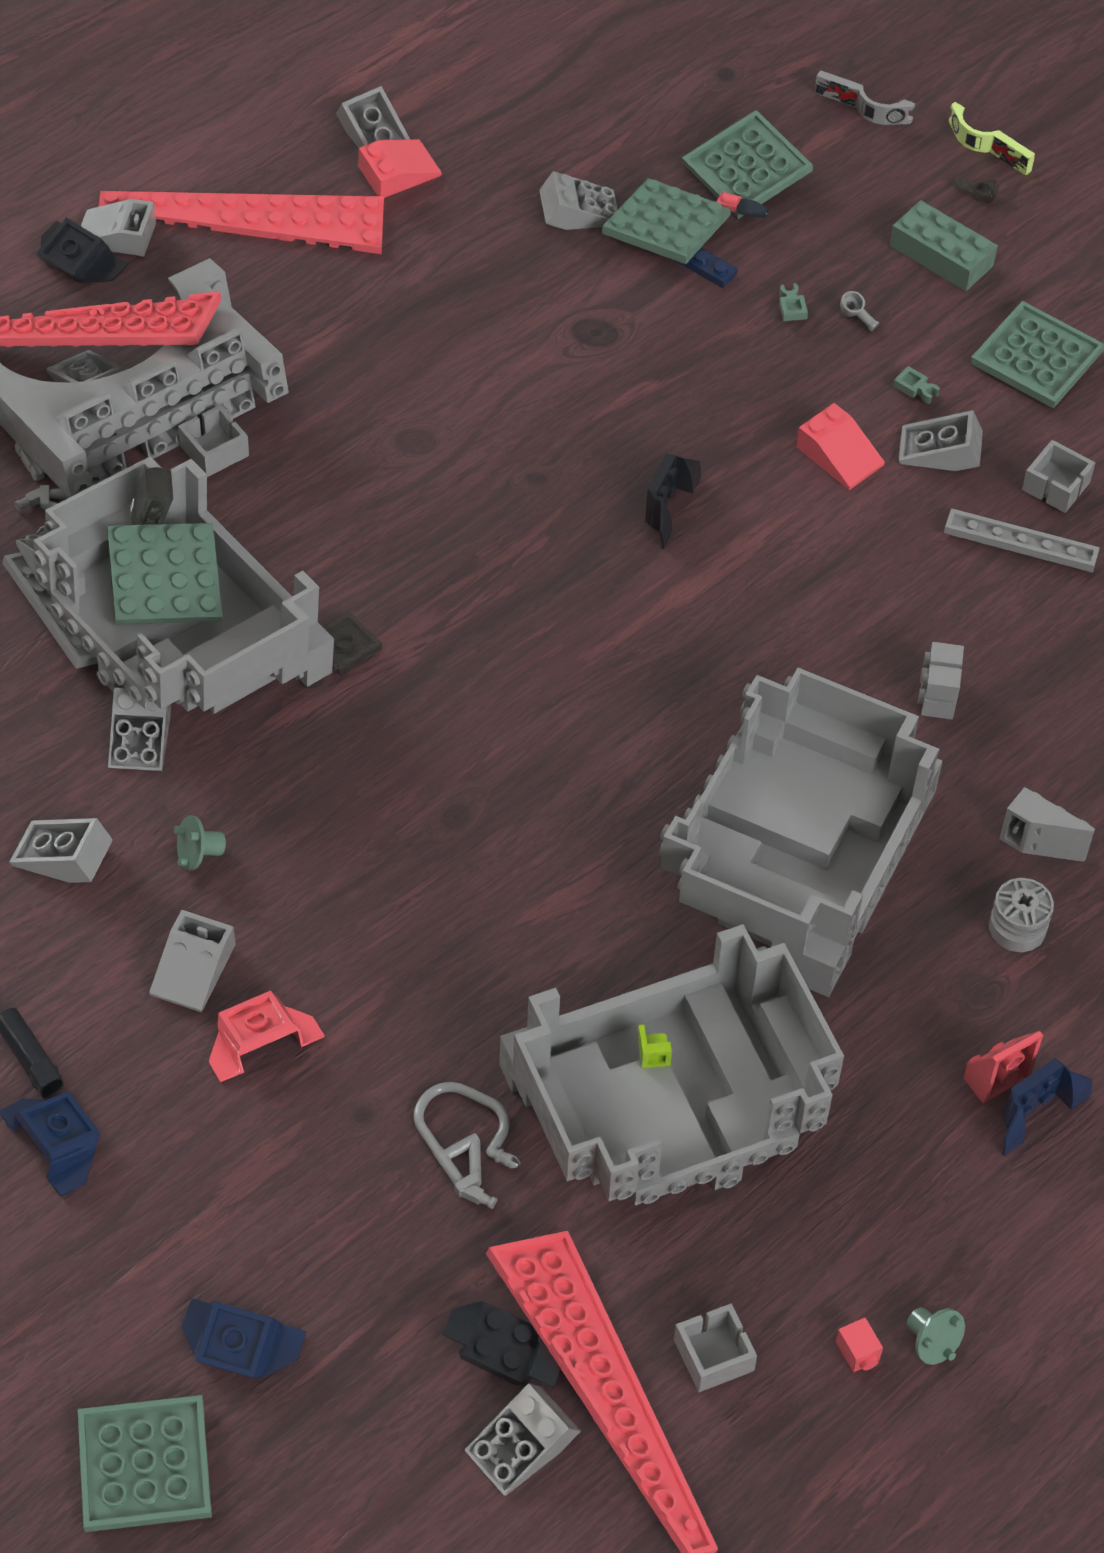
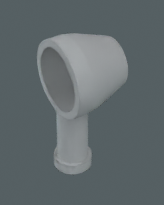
[840,291,879,332]

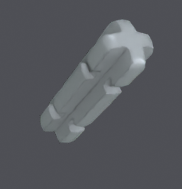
[14,442,46,481]

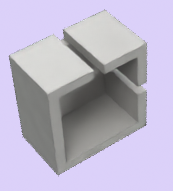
[178,404,249,477]
[1022,440,1096,513]
[917,642,964,720]
[674,1303,757,1392]

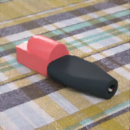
[717,192,769,217]

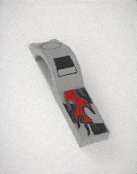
[815,70,915,125]

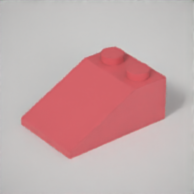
[358,140,442,198]
[796,403,885,490]
[963,1031,1043,1104]

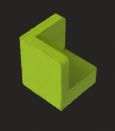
[637,1024,672,1069]

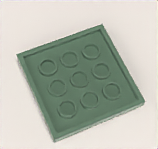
[682,110,813,219]
[602,178,731,264]
[970,301,1104,408]
[107,523,222,625]
[78,1395,212,1532]

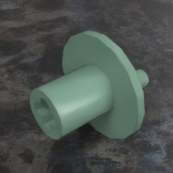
[174,815,226,871]
[907,1307,965,1365]

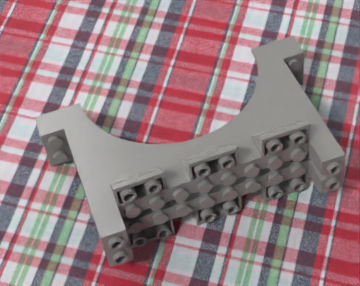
[0,258,289,498]

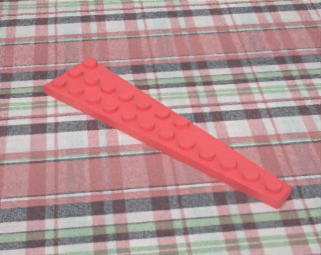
[99,191,384,254]
[0,291,222,347]
[486,1231,718,1553]

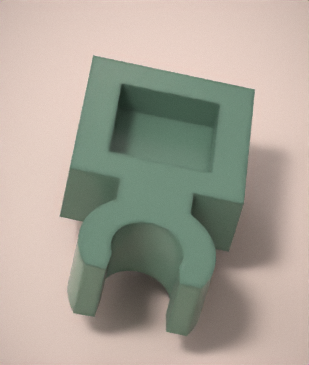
[779,283,808,321]
[893,366,940,404]

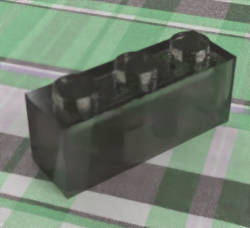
[130,467,174,525]

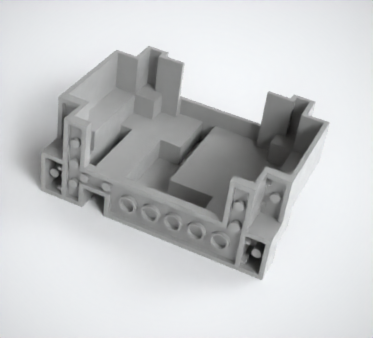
[33,457,334,714]
[658,668,942,998]
[499,924,844,1205]

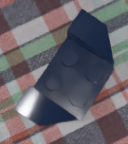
[1002,1058,1092,1156]
[0,1091,100,1197]
[182,1298,306,1379]

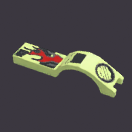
[949,102,1035,175]

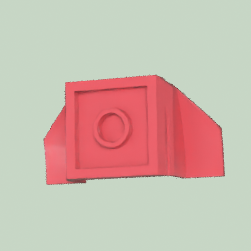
[209,990,325,1083]

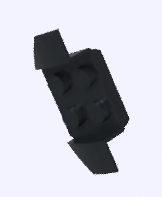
[36,217,128,283]
[645,453,701,549]
[442,1301,561,1388]

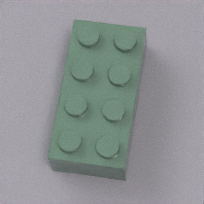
[889,200,998,291]

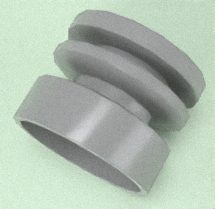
[989,878,1054,952]

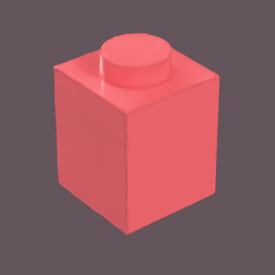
[836,1318,883,1373]

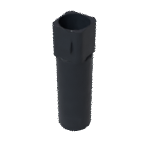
[0,1008,64,1098]

